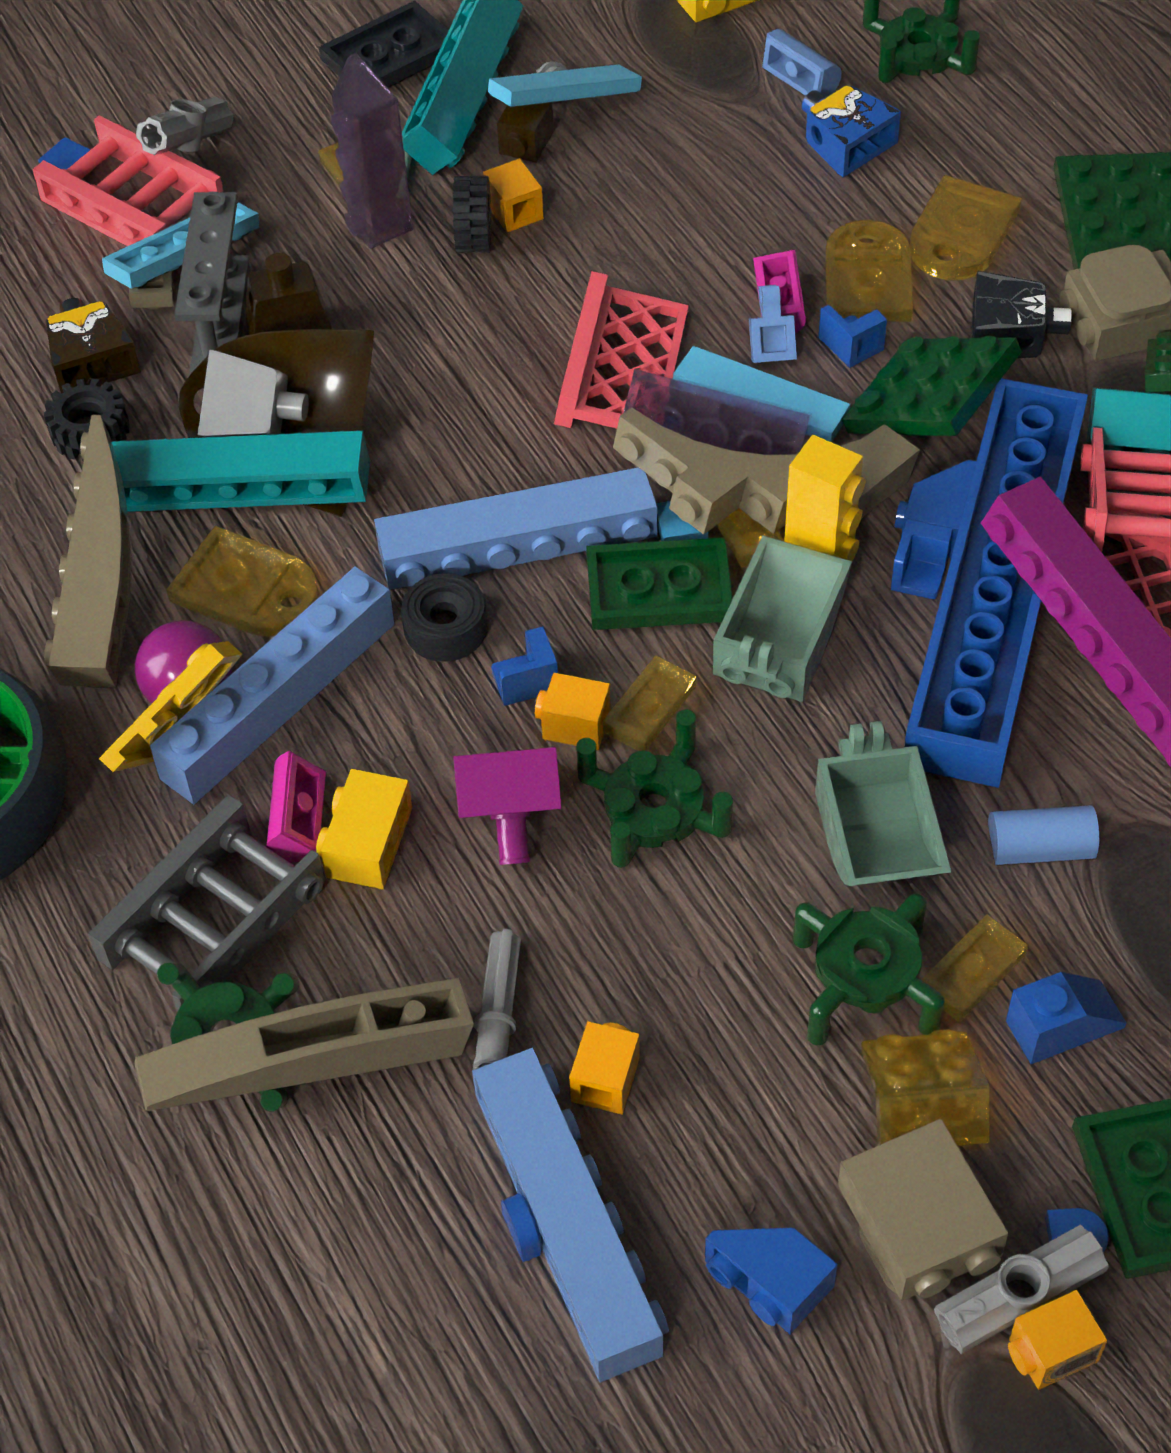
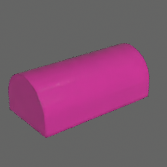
[753,250,806,334]
[266,751,326,862]

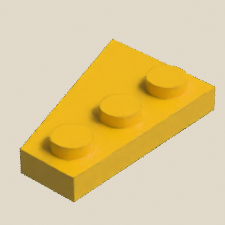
[99,641,243,772]

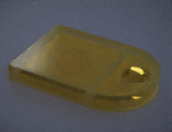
[910,175,1022,280]
[825,220,913,322]
[166,526,318,636]

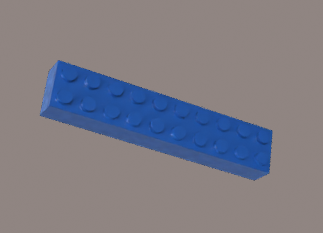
[904,378,1088,788]

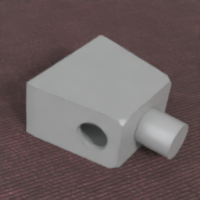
[198,350,309,438]

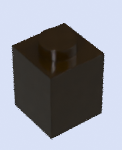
[497,102,554,162]

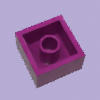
[453,747,561,865]

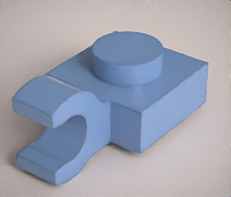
[749,285,797,363]

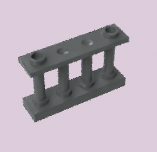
[174,192,251,389]
[88,794,325,1011]

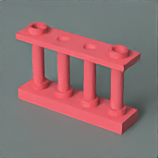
[33,115,223,246]
[1080,427,1171,552]

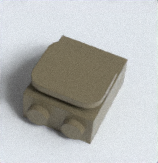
[1059,245,1171,361]
[838,1119,1008,1301]

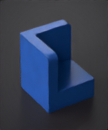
[818,305,887,368]
[891,519,953,599]
[491,626,558,706]

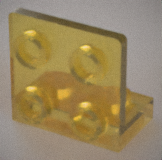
[861,1029,990,1146]

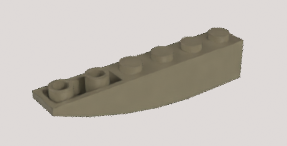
[44,415,132,688]
[134,978,474,1112]

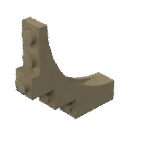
[613,408,920,535]

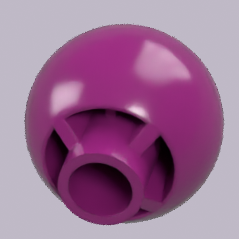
[135,620,232,704]

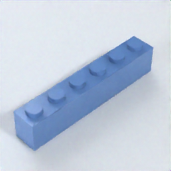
[374,467,657,590]
[150,567,395,805]
[472,1048,669,1383]

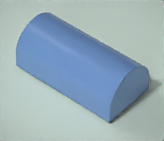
[762,29,842,97]
[987,805,1099,865]

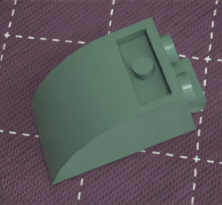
[713,536,852,702]
[815,721,951,886]

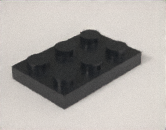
[319,0,449,99]

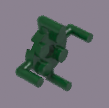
[863,0,980,83]
[576,709,733,868]
[793,894,945,1046]
[157,963,300,1112]

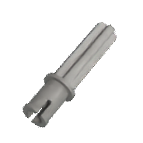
[473,929,521,1070]

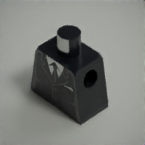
[971,271,1071,359]

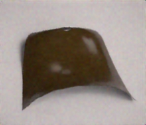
[178,329,374,517]

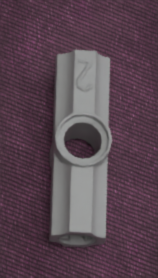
[136,96,234,155]
[934,1224,1109,1354]

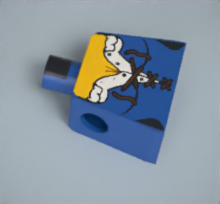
[802,86,901,177]

